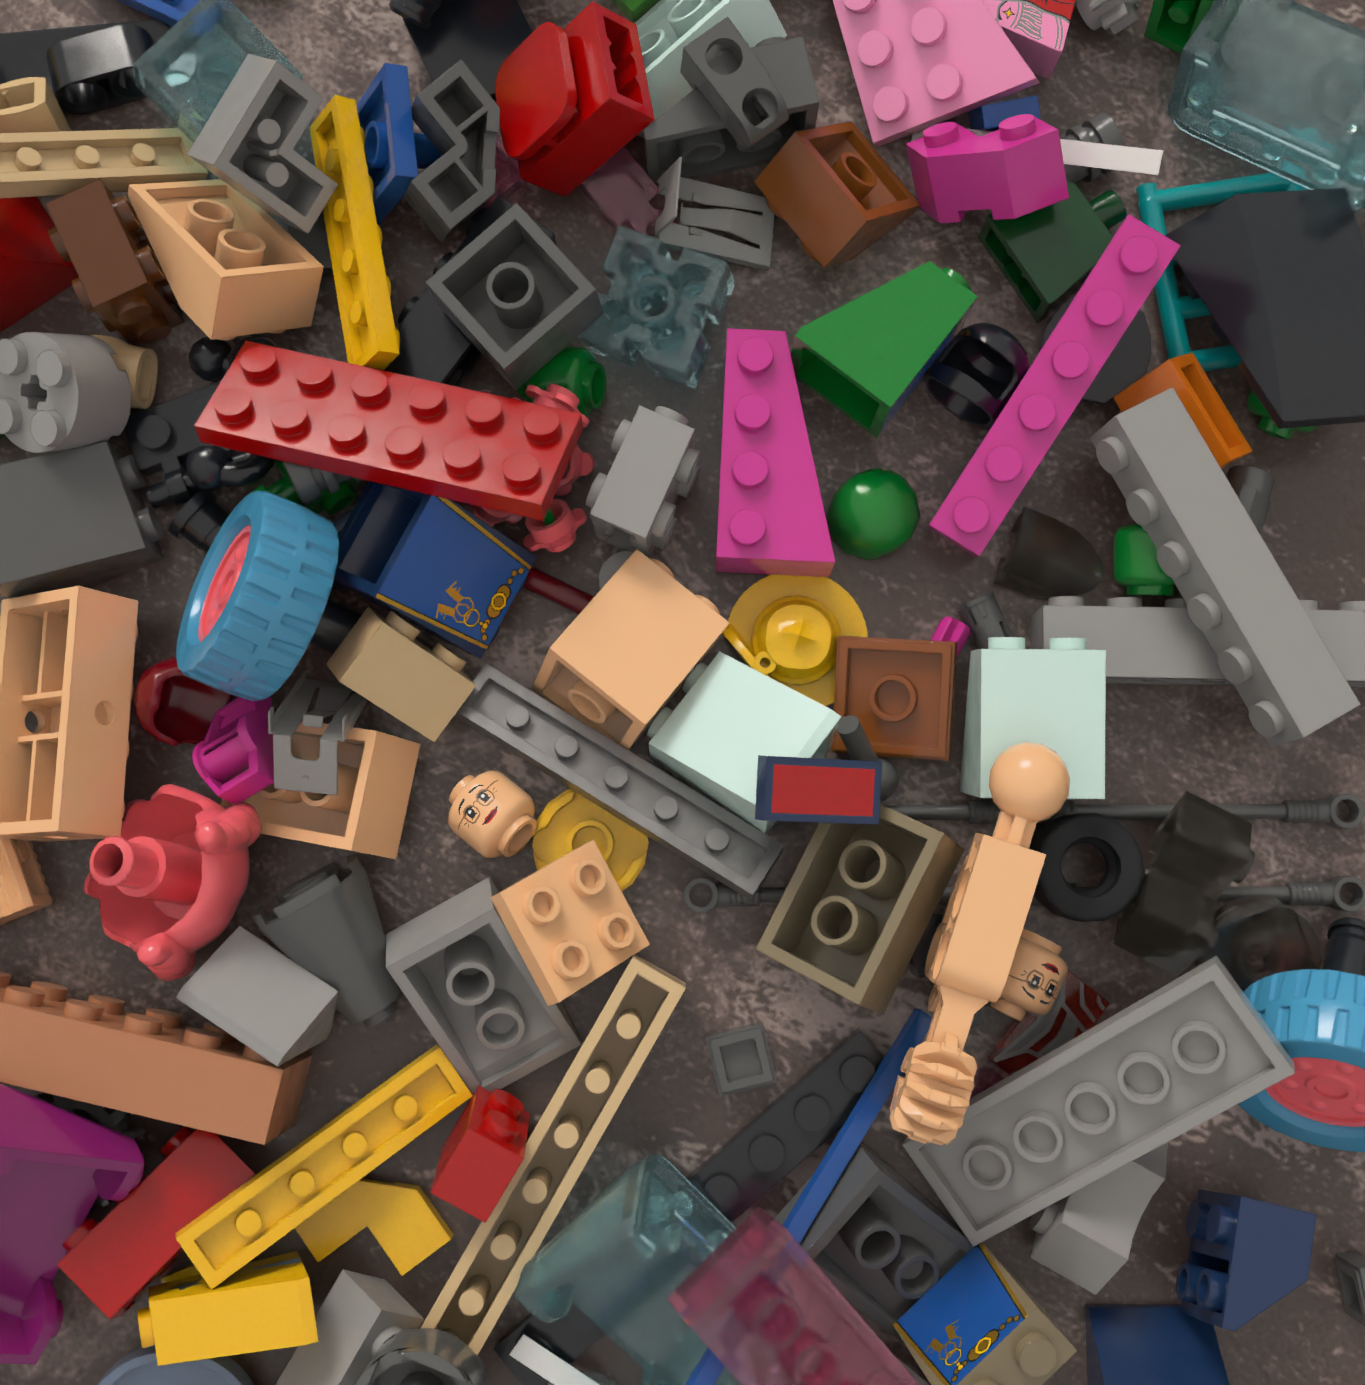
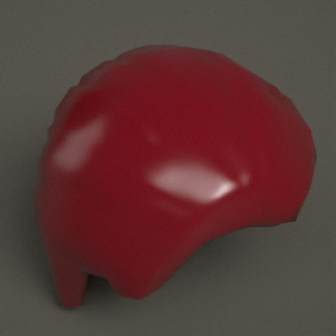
[133,657,233,747]

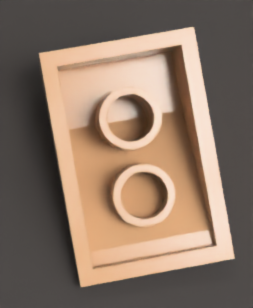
[128,179,324,340]
[221,721,421,859]

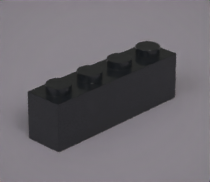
[383,195,557,387]

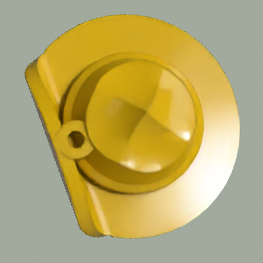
[723,575,868,707]

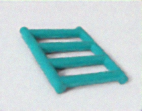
[1136,160,1307,372]

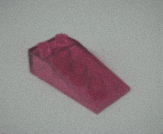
[666,1206,919,1385]

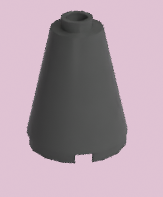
[250,854,402,1027]

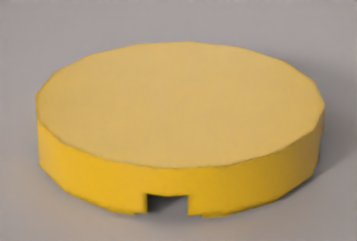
[532,789,649,891]

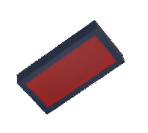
[755,755,882,825]

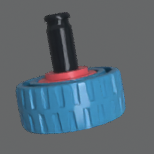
[176,491,362,701]
[1238,917,1365,1152]

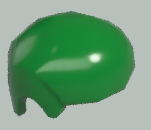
[826,468,921,560]

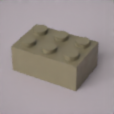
[756,804,965,1015]

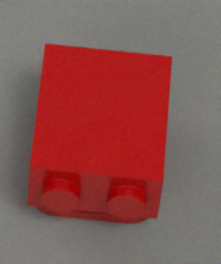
[495,1,655,197]

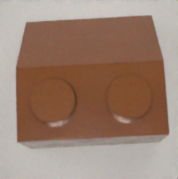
[754,121,921,268]

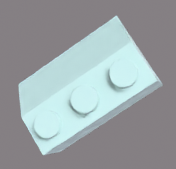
[634,0,787,138]

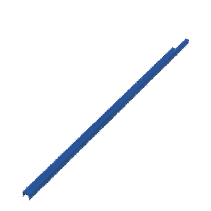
[685,1008,932,1385]

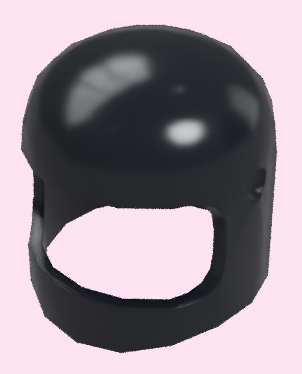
[924,322,1029,428]

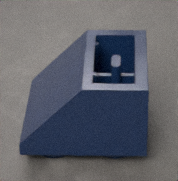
[1176,1189,1317,1331]

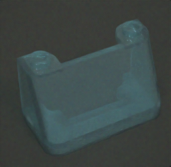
[1168,0,1365,209]
[515,1153,799,1385]

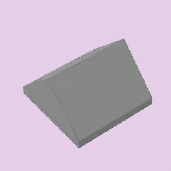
[176,926,339,1067]

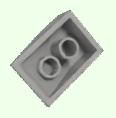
[386,877,582,1094]

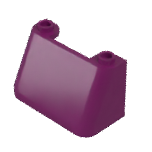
[0,1083,145,1365]

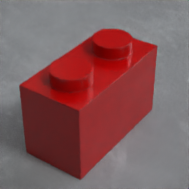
[430,1085,530,1223]

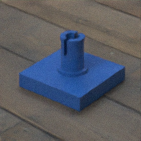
[356,63,441,225]

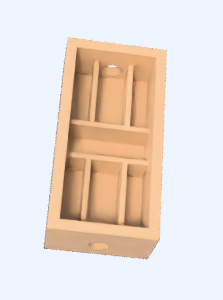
[0,586,138,842]

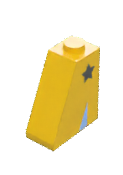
[137,1251,319,1366]

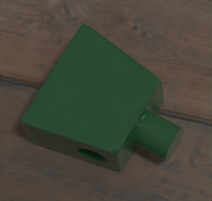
[978,181,1127,323]

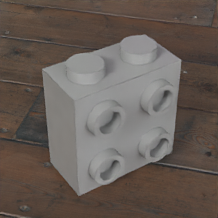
[586,405,701,558]

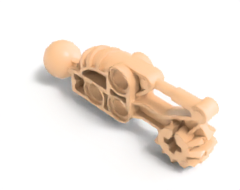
[889,742,1070,1146]

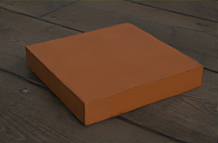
[831,636,958,761]

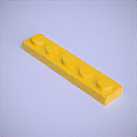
[309,94,400,370]
[175,1045,473,1290]

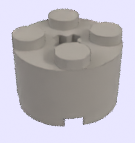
[0,332,131,453]

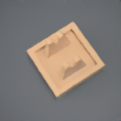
[490,839,650,1006]

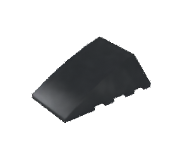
[1165,188,1365,429]

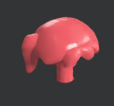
[83,784,262,981]

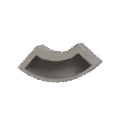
[1029,1142,1168,1295]

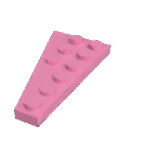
[833,0,1040,147]

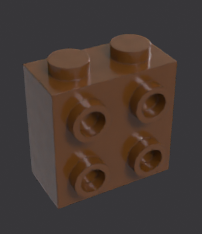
[45,179,185,346]

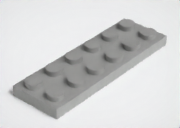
[902,955,1295,1247]

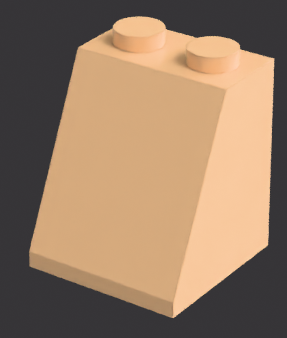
[531,549,729,751]

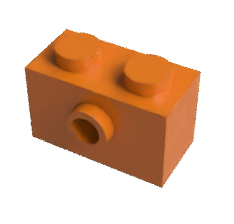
[1113,352,1253,470]

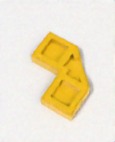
[294,1178,454,1276]

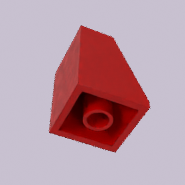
[0,196,79,333]

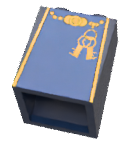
[334,481,537,659]

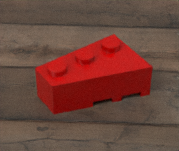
[56,1126,256,1319]

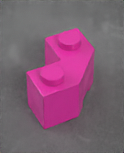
[906,114,1069,223]

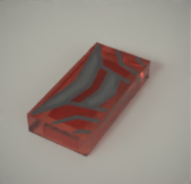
[987,970,1110,1075]

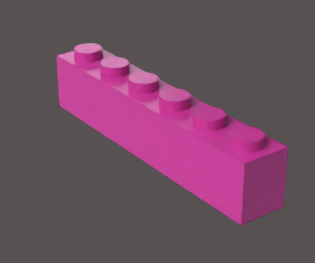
[927,214,1181,557]

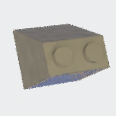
[893,1242,1078,1385]

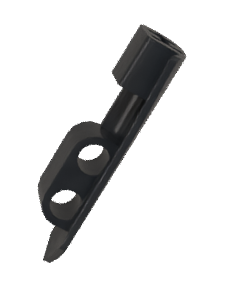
[0,19,209,115]

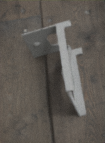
[651,157,774,270]
[268,670,368,795]

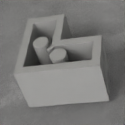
[187,54,338,233]

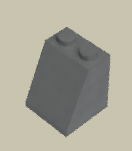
[0,441,164,598]

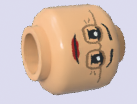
[448,771,537,858]
[988,928,1068,1022]

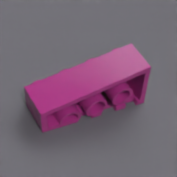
[715,328,836,577]

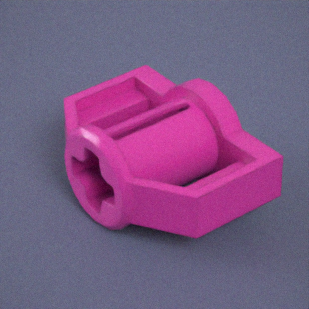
[192,697,274,805]

